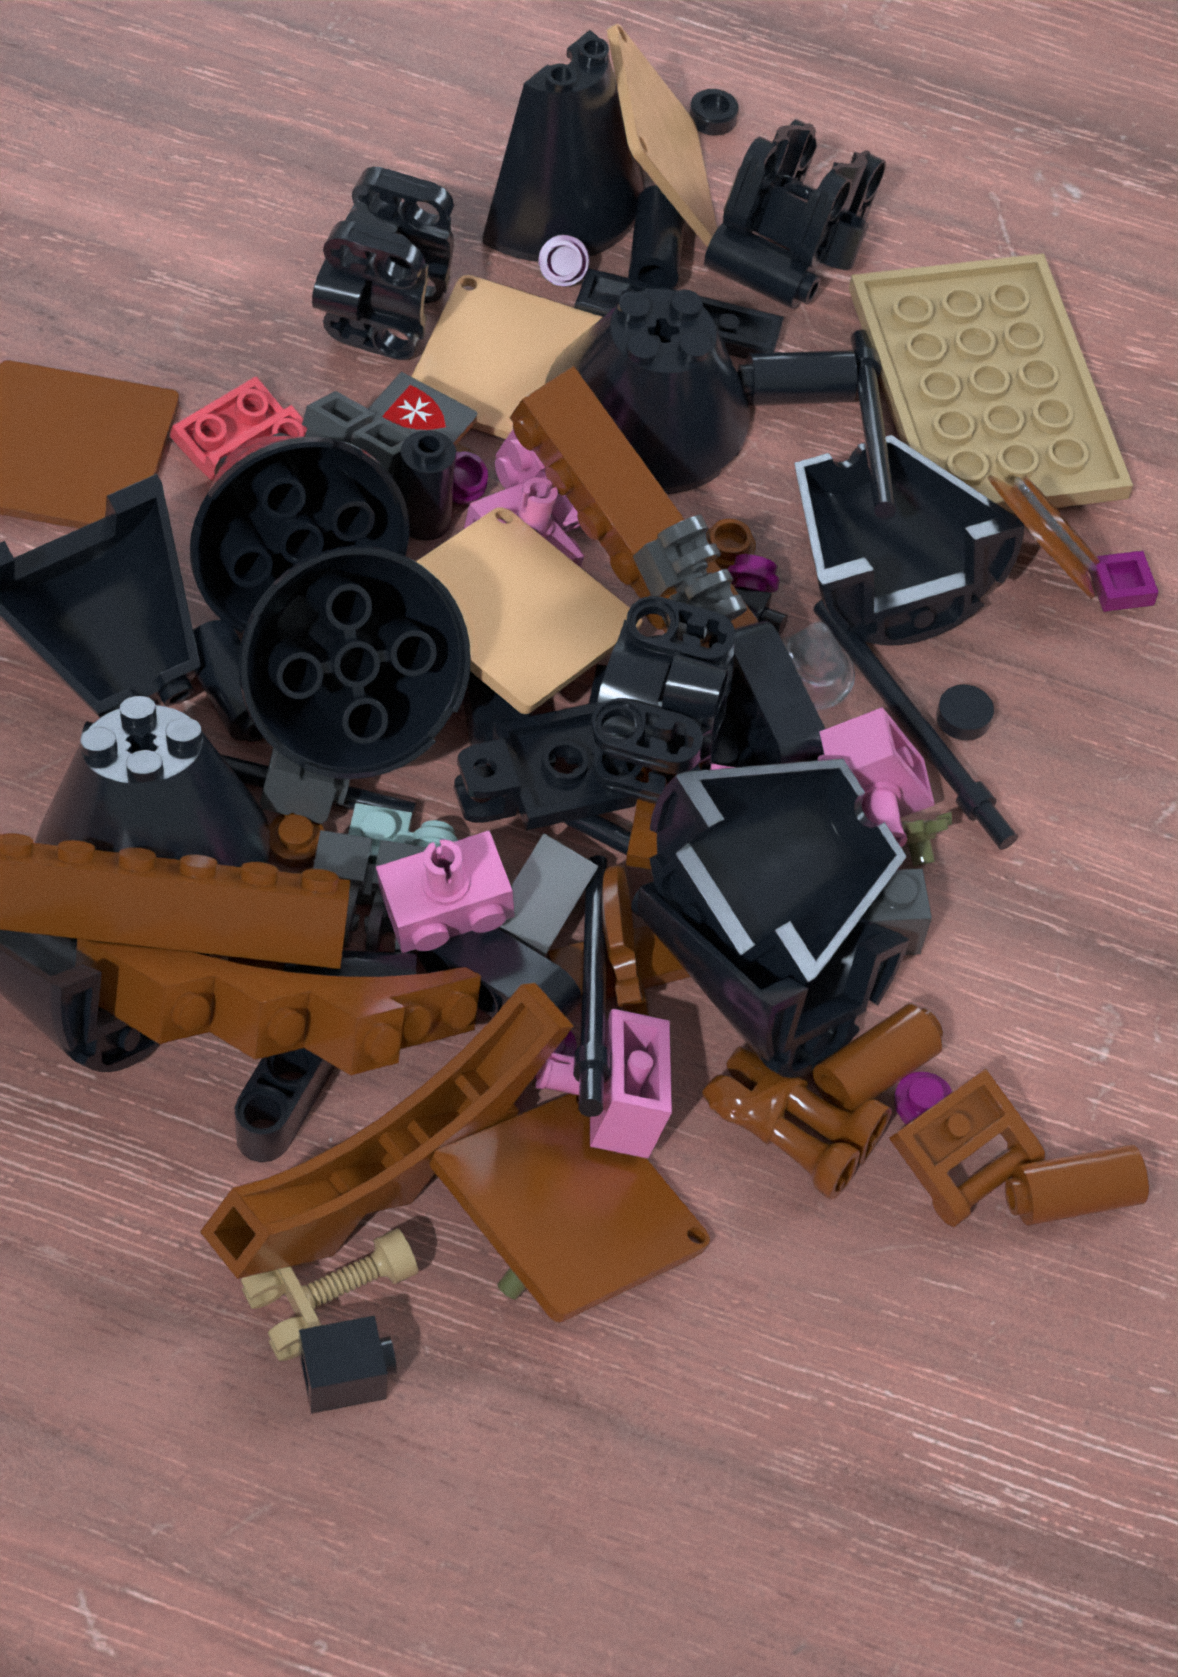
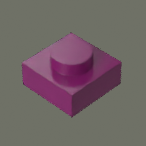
[1089,551,1159,612]

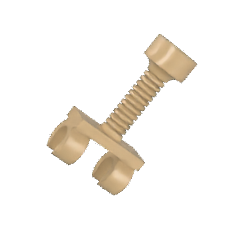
[240,1228,418,1361]

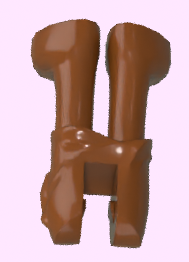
[702,1046,892,1200]

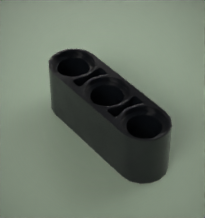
[709,621,825,766]
[418,928,582,1017]
[235,1048,335,1162]

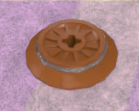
[987,475,1100,599]

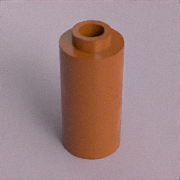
[813,1004,943,1112]
[1005,1144,1149,1226]

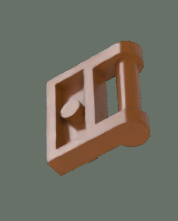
[889,1068,1045,1227]

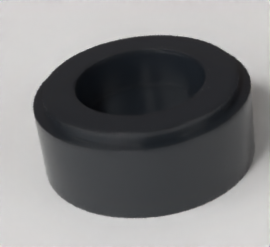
[689,89,739,136]
[936,684,994,741]

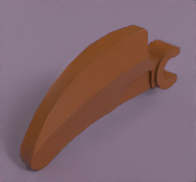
[602,864,649,1016]

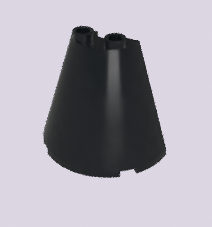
[482,30,645,262]
[794,435,1025,646]
[0,474,201,718]
[649,759,907,990]
[631,881,910,1078]
[0,930,210,1072]

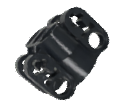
[723,119,886,270]
[312,166,454,360]
[591,596,736,804]

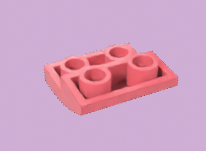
[170,376,307,481]

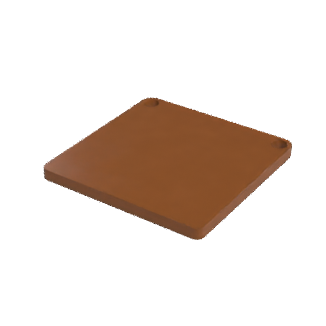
[0,360,179,529]
[429,1093,710,1323]

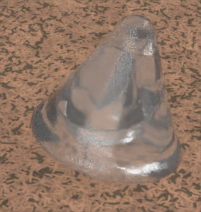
[782,622,855,711]

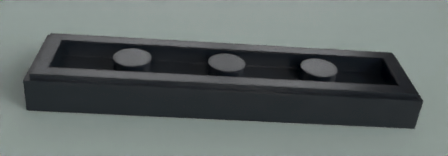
[574,268,784,359]

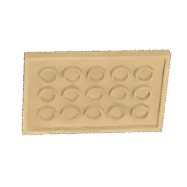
[849,254,1133,514]

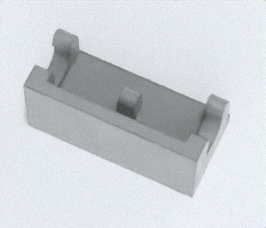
[497,834,598,957]

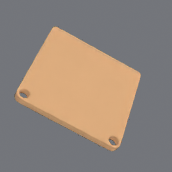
[607,23,717,248]
[412,275,602,439]
[416,507,643,714]

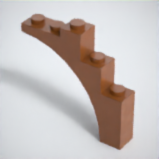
[75,939,481,1075]
[200,983,574,1279]

